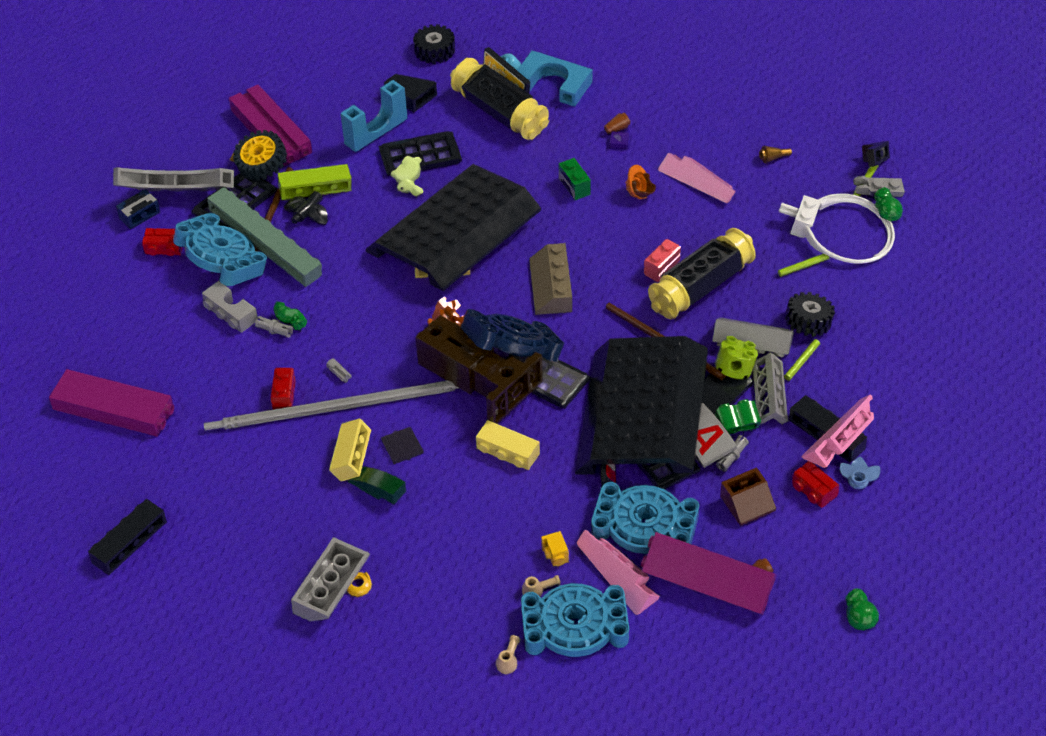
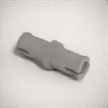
[255,316,293,338]
[716,435,749,472]

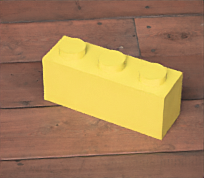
[329,418,371,482]
[476,420,540,470]

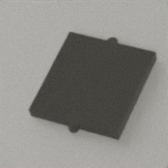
[381,427,424,464]

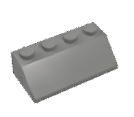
[712,317,794,357]
[291,537,370,621]

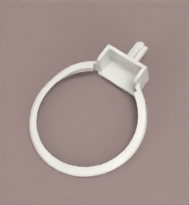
[779,194,895,264]

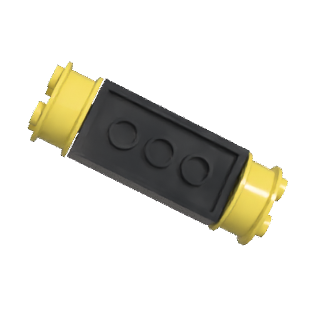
[450,58,549,140]
[648,228,756,320]

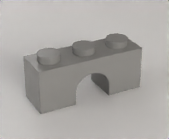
[202,281,258,333]

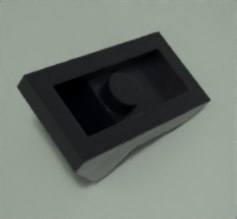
[862,141,890,166]

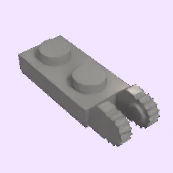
[853,176,905,197]

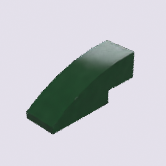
[348,467,406,505]

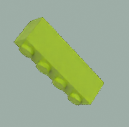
[278,164,351,200]

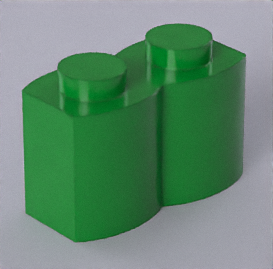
[715,399,761,435]

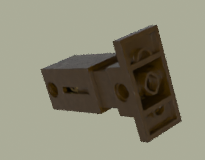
[415,315,543,424]

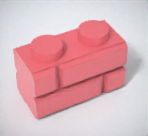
[644,239,681,282]

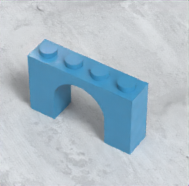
[517,50,592,107]
[340,80,407,152]

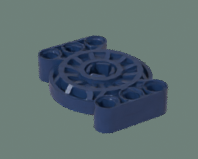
[461,309,564,362]

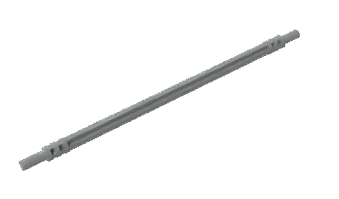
[204,381,458,431]

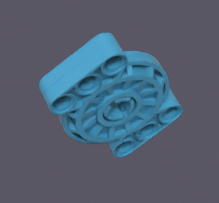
[173,213,267,286]
[592,482,699,554]
[521,583,629,657]

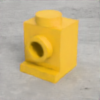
[541,531,569,566]

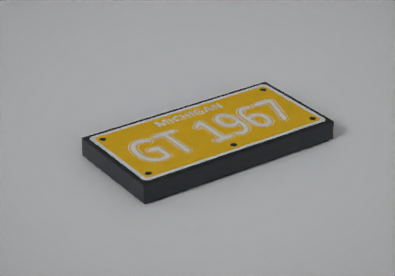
[483,47,531,93]

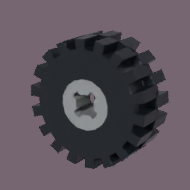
[413,24,455,64]
[785,292,835,336]

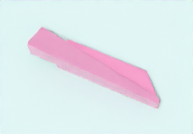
[801,394,874,468]
[577,530,660,615]

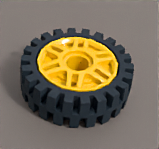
[233,130,287,180]

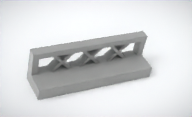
[753,352,788,424]

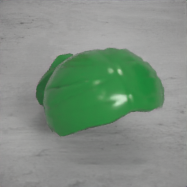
[874,187,903,221]
[273,301,307,330]
[845,588,879,631]

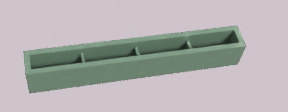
[207,187,322,287]

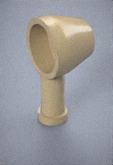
[522,575,561,597]
[496,635,520,674]

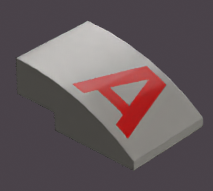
[695,403,738,467]

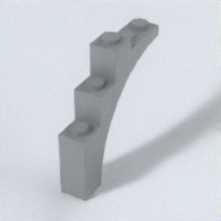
[113,167,234,192]

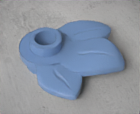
[840,457,880,489]

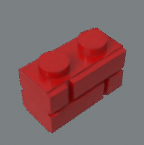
[142,228,182,256]
[271,368,296,410]
[792,461,839,508]

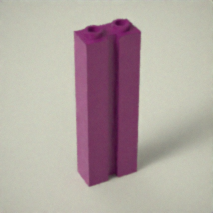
[229,84,312,167]
[49,369,174,437]
[641,532,777,615]

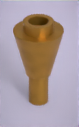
[759,146,792,163]

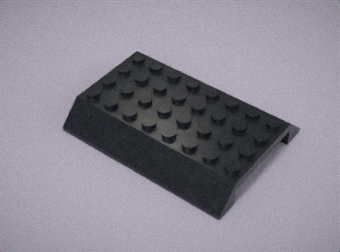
[365,164,541,291]
[575,336,708,475]

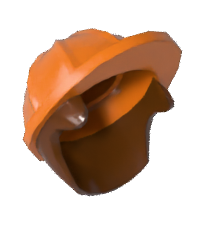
[625,164,656,199]

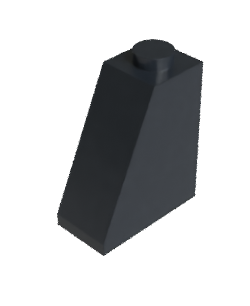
[384,74,437,113]

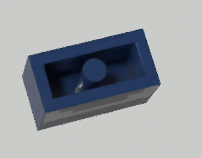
[116,189,160,229]

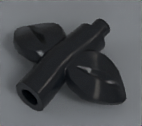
[284,191,328,225]

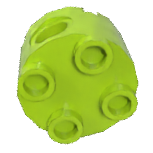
[714,336,758,379]

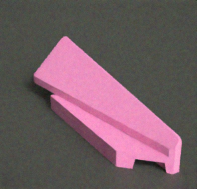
[658,153,736,203]

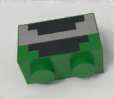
[558,158,591,200]

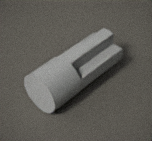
[326,358,351,383]

